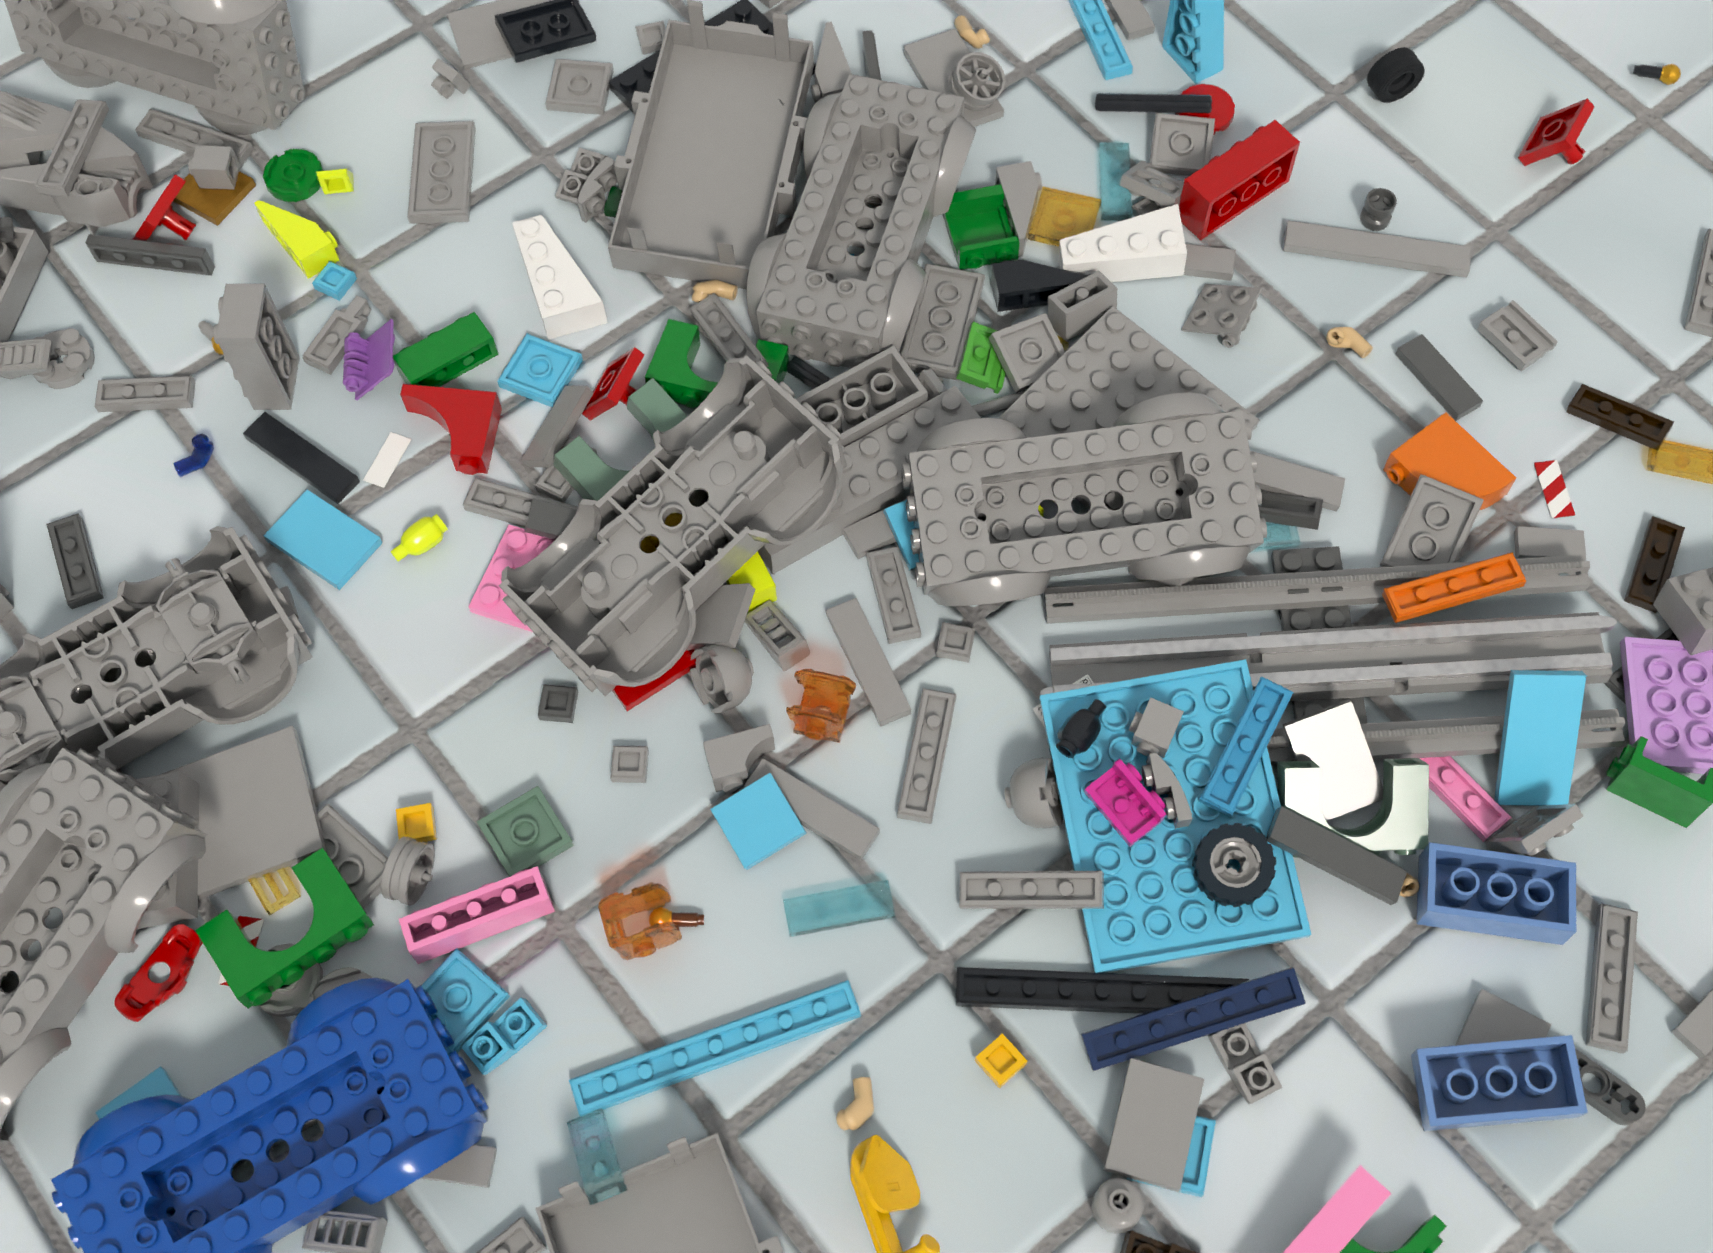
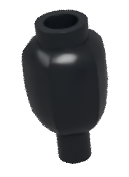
[1056,699,1106,758]

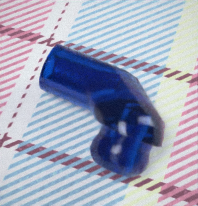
[173,434,214,477]

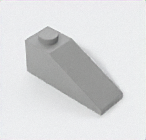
[811,21,852,103]
[995,161,1042,257]

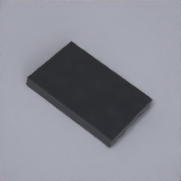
[494,0,596,63]

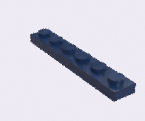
[1081,967,1306,1071]

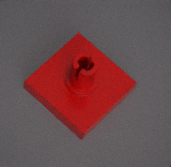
[1518,98,1595,166]
[132,174,196,241]
[582,347,645,421]

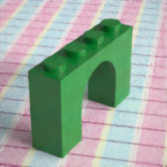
[645,319,789,408]
[195,847,374,1009]

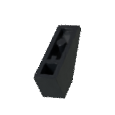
[991,260,1087,312]

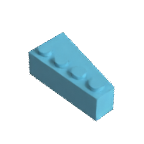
[1162,0,1224,84]

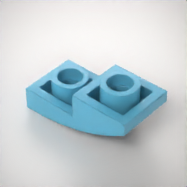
[461,998,547,1075]

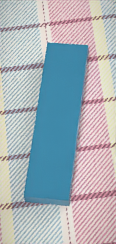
[1199,676,1293,818]

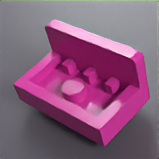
[1084,758,1166,847]

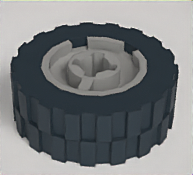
[1192,823,1277,907]

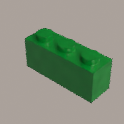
[393,312,498,387]

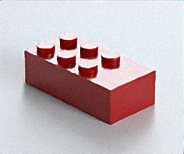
[1179,120,1300,241]

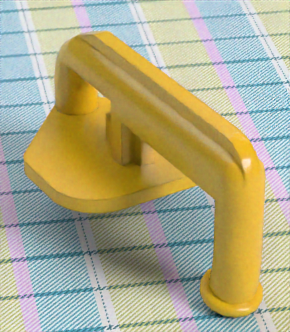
[850,1135,940,1253]

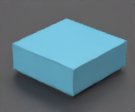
[312,261,357,301]

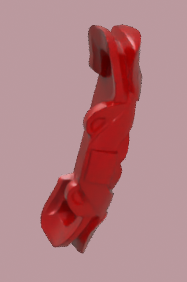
[114,924,203,1022]

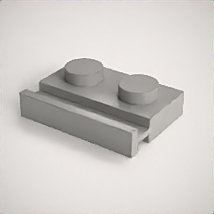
[1477,300,1558,371]

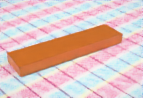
[1382,552,1526,623]

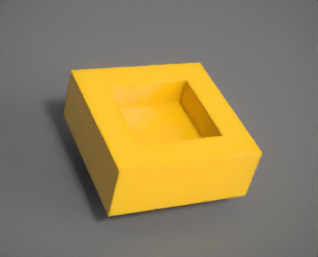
[396,803,437,842]
[975,1033,1028,1089]

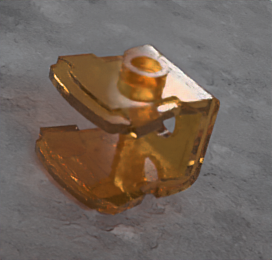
[786,669,856,743]
[598,882,682,960]

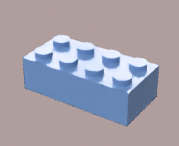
[1416,842,1576,945]
[1411,1035,1588,1131]

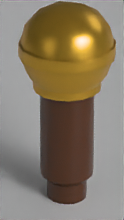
[649,907,704,932]

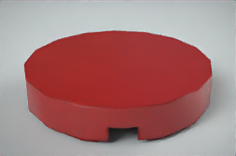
[1175,84,1235,135]

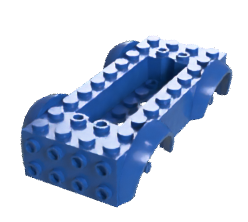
[51,978,489,1253]

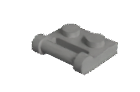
[1120,160,1184,208]

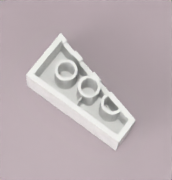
[1058,204,1187,282]
[512,215,608,340]

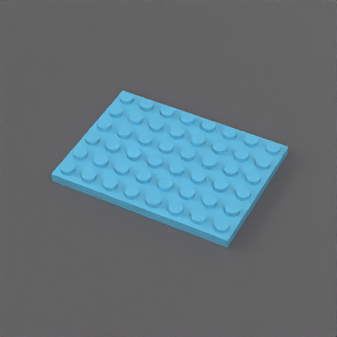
[1039,659,1311,973]

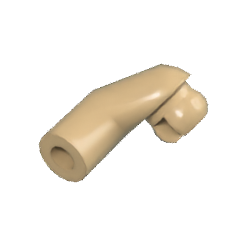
[954,16,990,49]
[1326,327,1373,358]
[836,1077,874,1130]

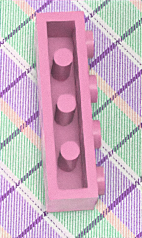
[399,866,555,964]

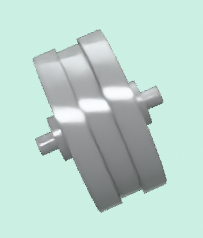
[948,52,1006,111]
[381,836,435,906]

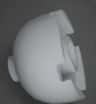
[690,645,754,713]
[1005,758,1063,828]

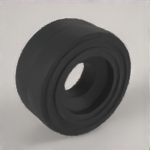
[1367,47,1425,103]

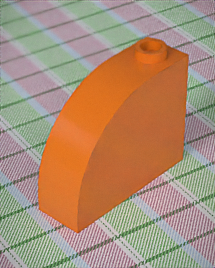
[1383,412,1516,510]

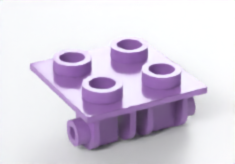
[343,319,395,400]

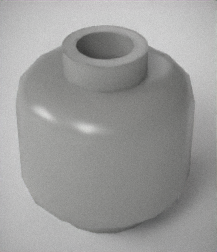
[1091,1178,1144,1234]

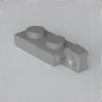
[302,295,371,375]

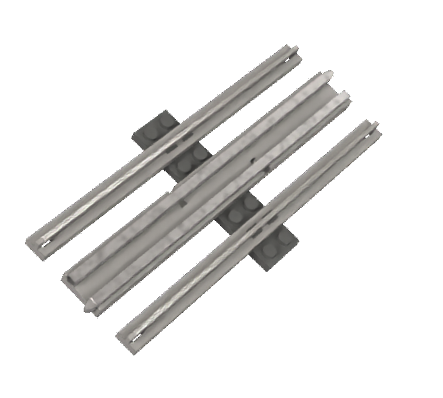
[1040,546,1626,766]

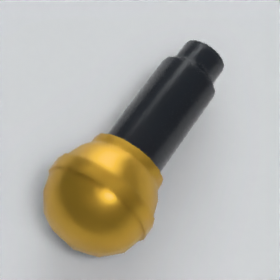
[1633,64,1681,85]

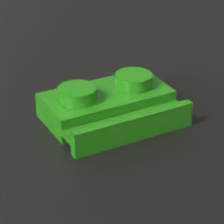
[956,322,1006,394]

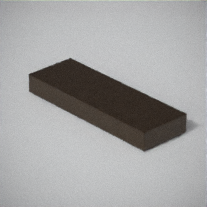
[1566,384,1674,451]
[1624,516,1685,613]

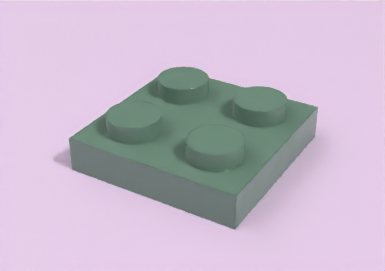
[476,786,574,877]

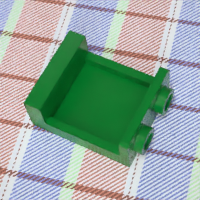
[943,184,1020,270]
[1606,736,1713,828]

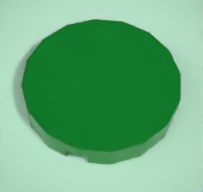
[263,149,323,202]

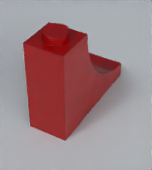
[400,384,502,475]

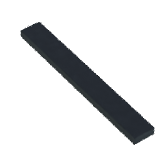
[956,967,1249,1014]

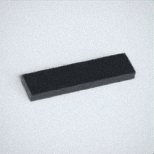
[243,412,360,504]

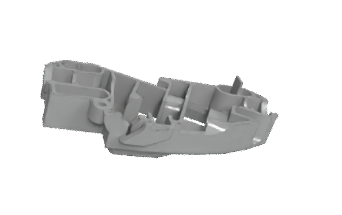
[0,91,153,235]

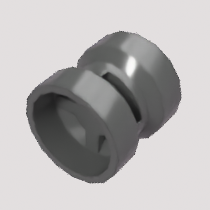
[1360,188,1397,231]

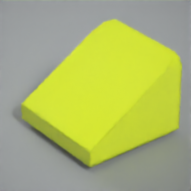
[317,169,354,194]

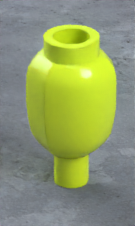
[390,514,448,562]

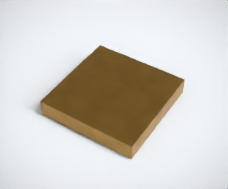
[173,171,256,226]

